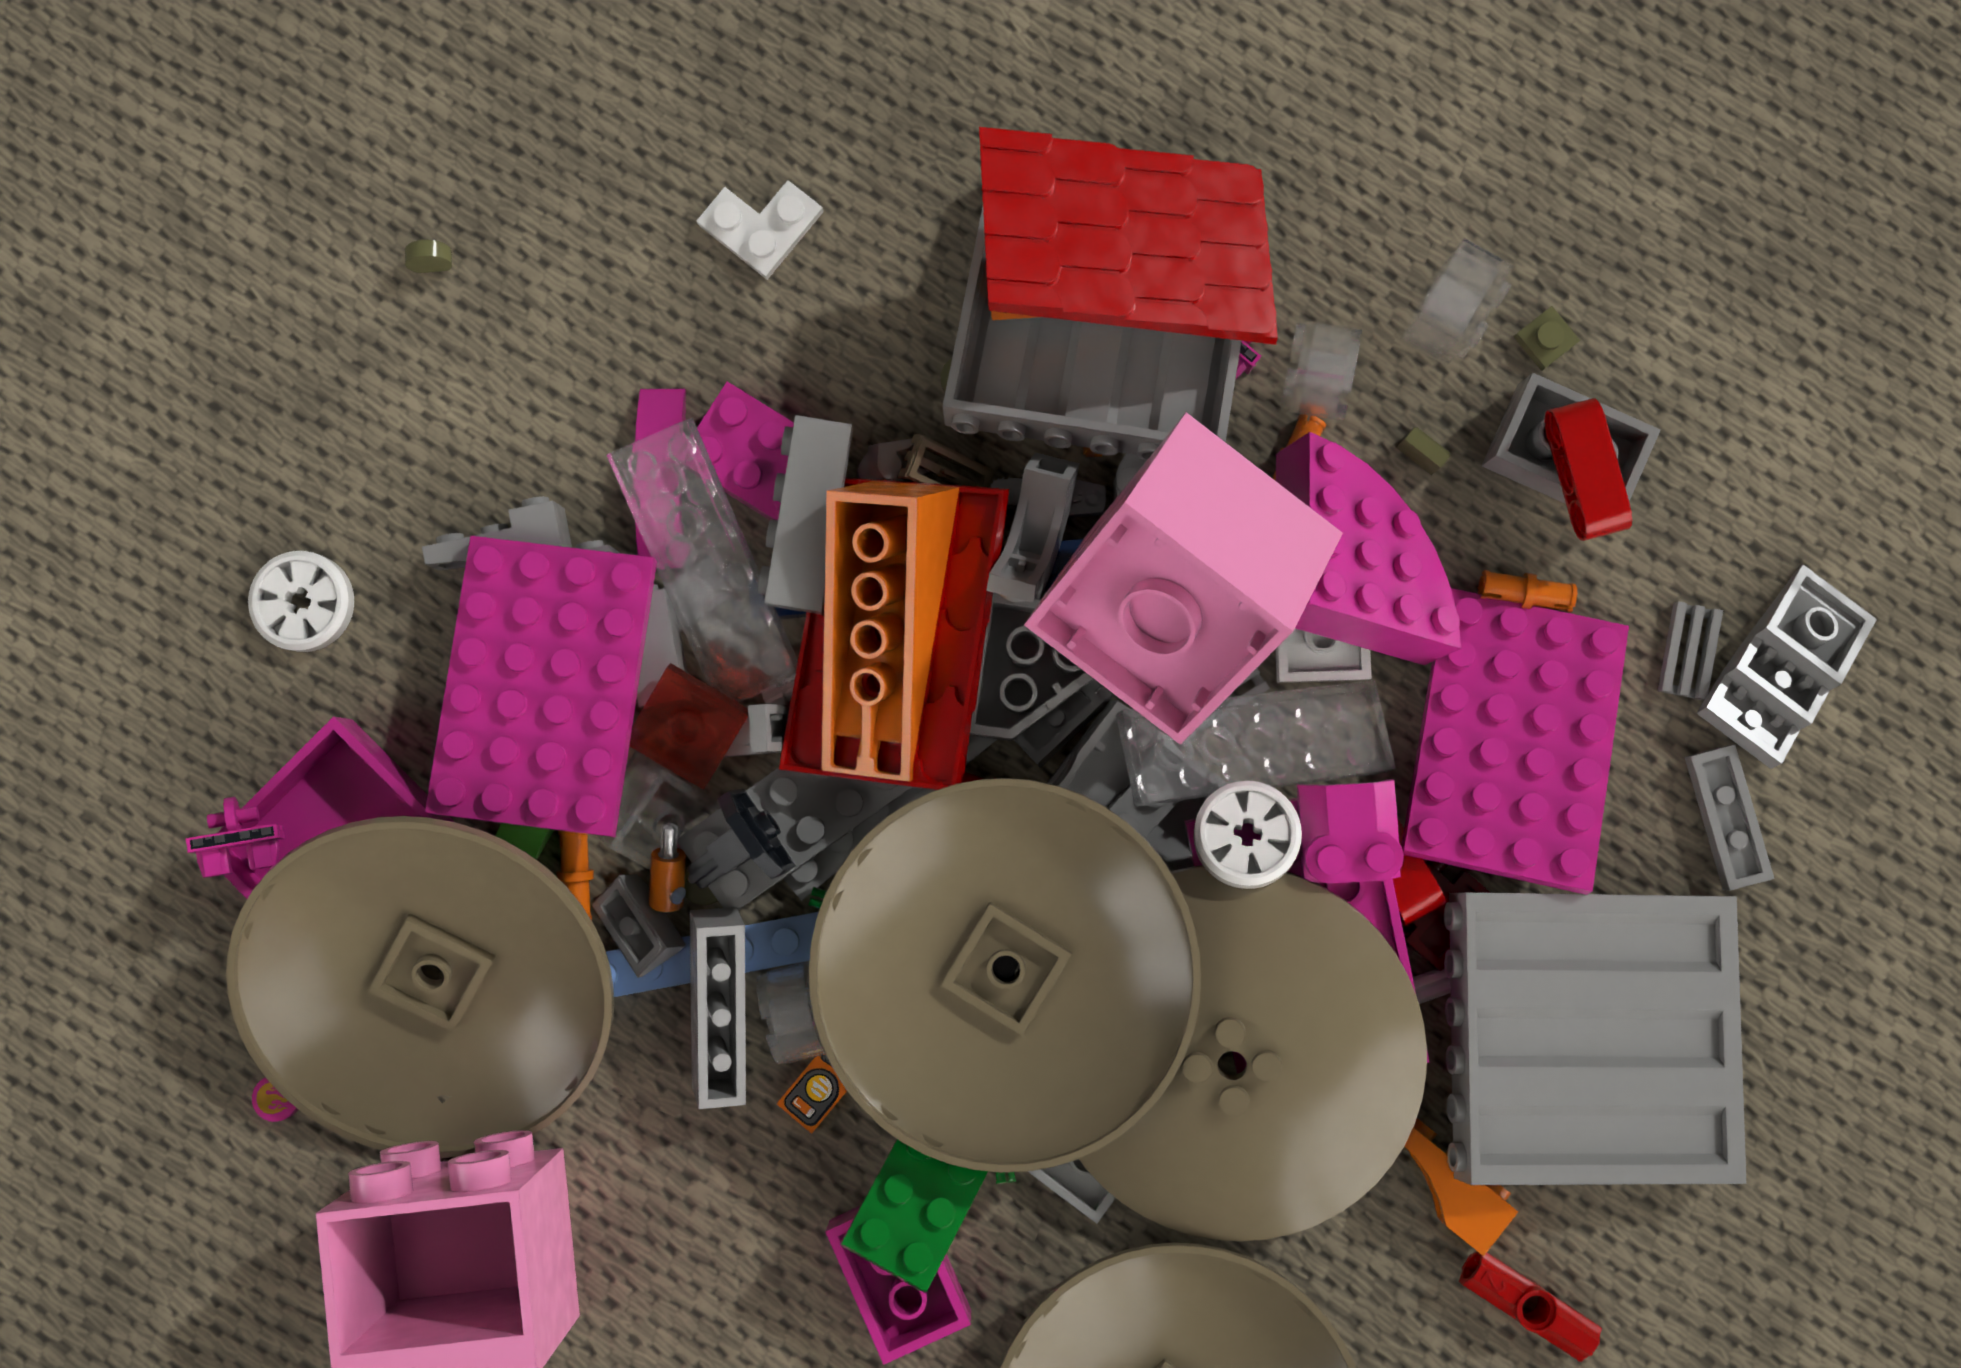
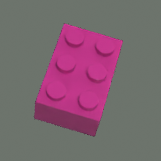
[677,381,794,520]
[825,1205,971,1365]

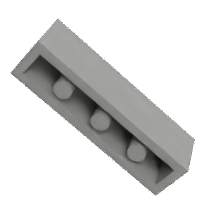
[758,415,853,615]
[690,907,746,1109]

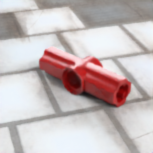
[1459,1251,1602,1362]

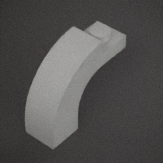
[986,453,1080,603]

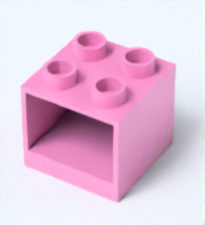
[1024,412,1343,745]
[316,1131,580,1368]

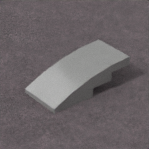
[1697,564,1877,769]

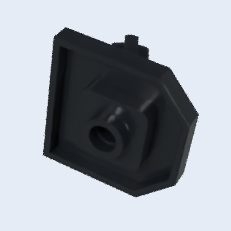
[688,789,796,888]

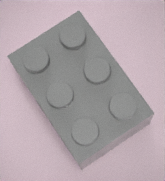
[1482,373,1661,504]

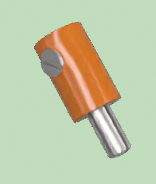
[649,823,686,912]

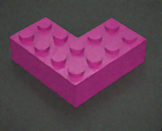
[217,716,454,899]

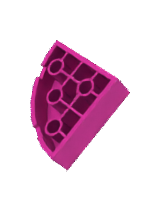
[1276,432,1461,665]

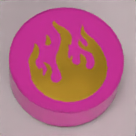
[252,1077,298,1122]

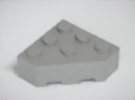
[970,593,1094,741]

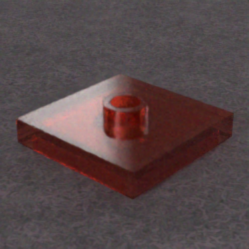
[629,663,748,790]

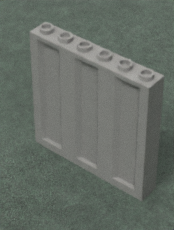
[943,207,1241,461]
[1444,892,1747,1185]

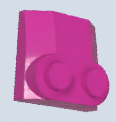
[1297,779,1404,883]

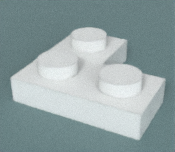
[697,180,824,280]

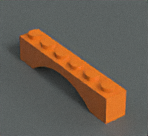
[1404,1118,1519,1256]

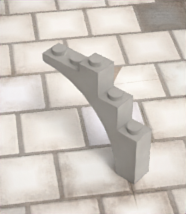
[422,496,693,710]

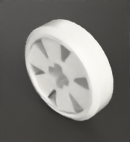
[248,551,354,652]
[1194,781,1302,889]

